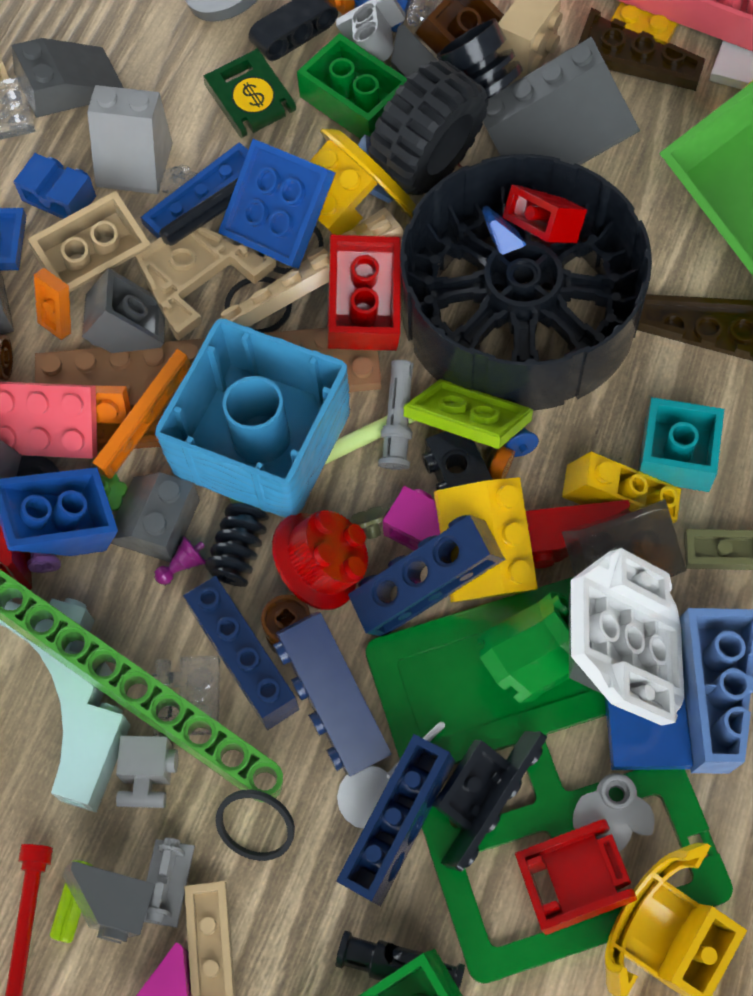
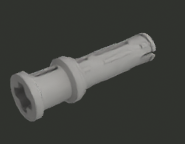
[378,360,414,470]

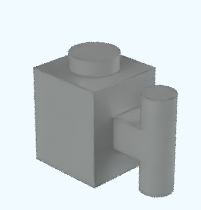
[116,736,179,808]

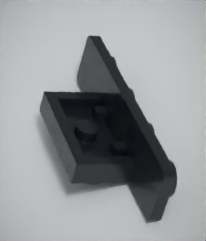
[432,731,547,872]

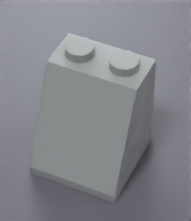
[87,85,173,194]

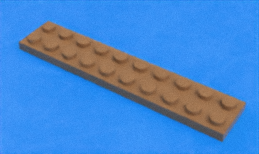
[35,327,382,410]

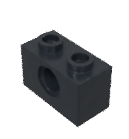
[422,431,493,490]

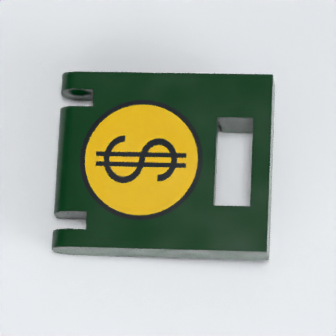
[203,48,296,138]

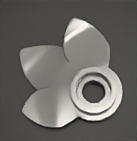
[572,773,654,852]

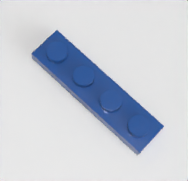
[140,142,248,239]

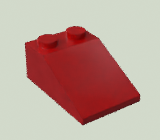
[327,235,400,351]

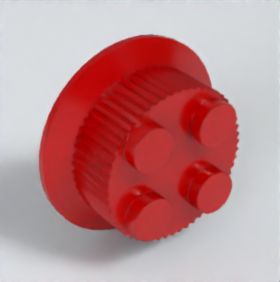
[272,510,369,610]

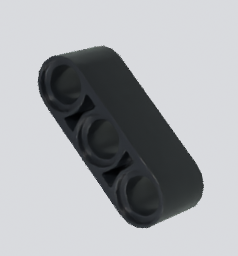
[249,0,338,61]

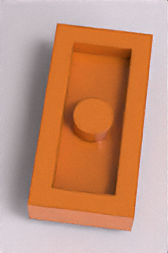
[34,268,71,340]

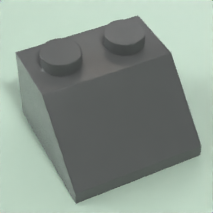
[82,268,165,353]
[111,472,200,563]
[62,861,155,944]

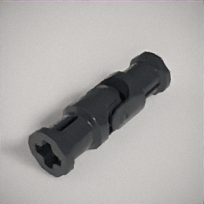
[335,931,465,990]

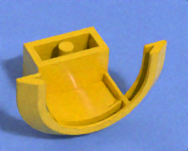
[309,128,416,235]
[605,843,747,996]

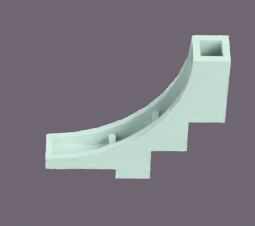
[0,598,131,813]

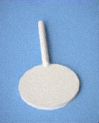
[337,721,445,829]

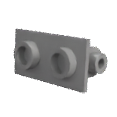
[144,837,195,928]

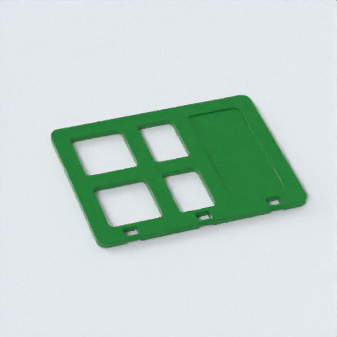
[366,576,733,984]

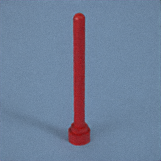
[5,844,53,996]

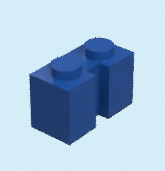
[13,153,96,219]

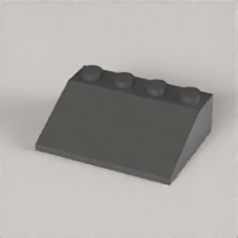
[483,37,640,165]

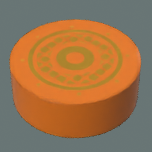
[489,446,515,480]

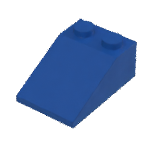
[0,467,118,556]

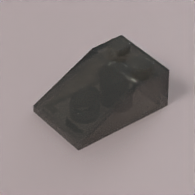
[562,499,686,578]

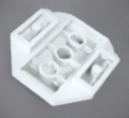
[569,548,684,726]

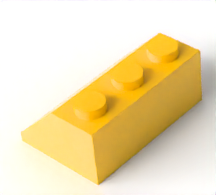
[434,477,538,603]

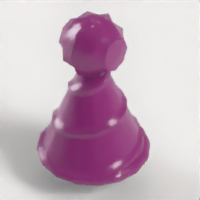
[154,536,206,586]

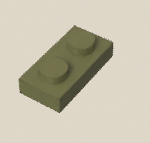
[684,529,753,570]

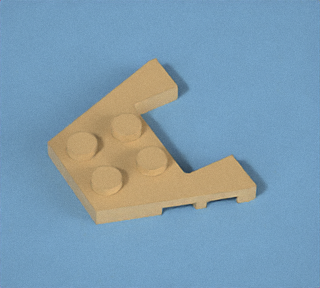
[135,226,276,341]

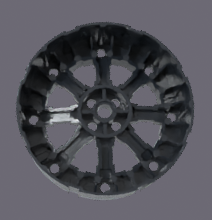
[400,154,652,411]

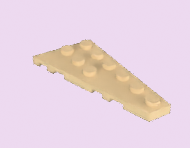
[218,207,404,327]

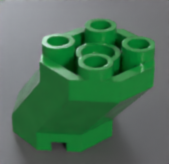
[477,593,569,703]

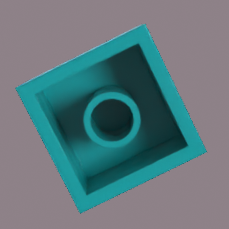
[638,397,725,492]

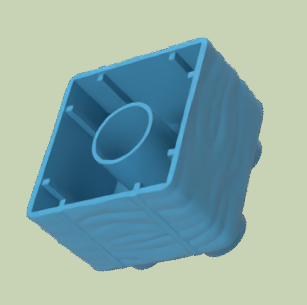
[155,319,350,518]

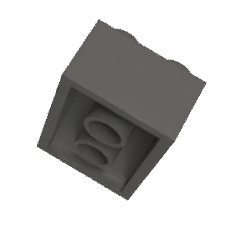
[11,38,124,118]

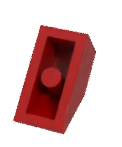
[502,185,587,243]

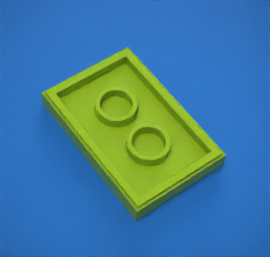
[403,379,533,449]

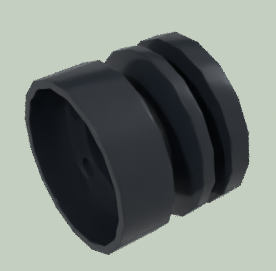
[437,18,523,98]

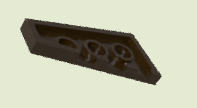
[578,7,705,91]
[637,294,753,361]

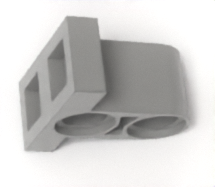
[336,0,406,62]

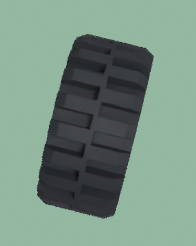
[368,60,488,195]

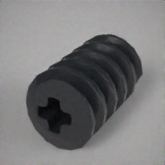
[205,503,269,587]

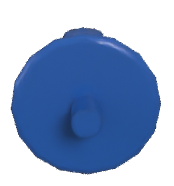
[505,427,539,457]

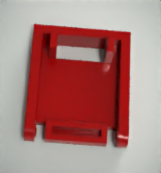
[515,819,637,935]

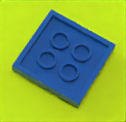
[218,139,336,269]

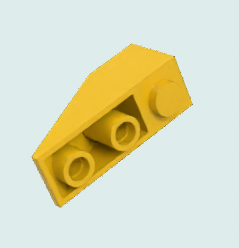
[562,451,681,523]

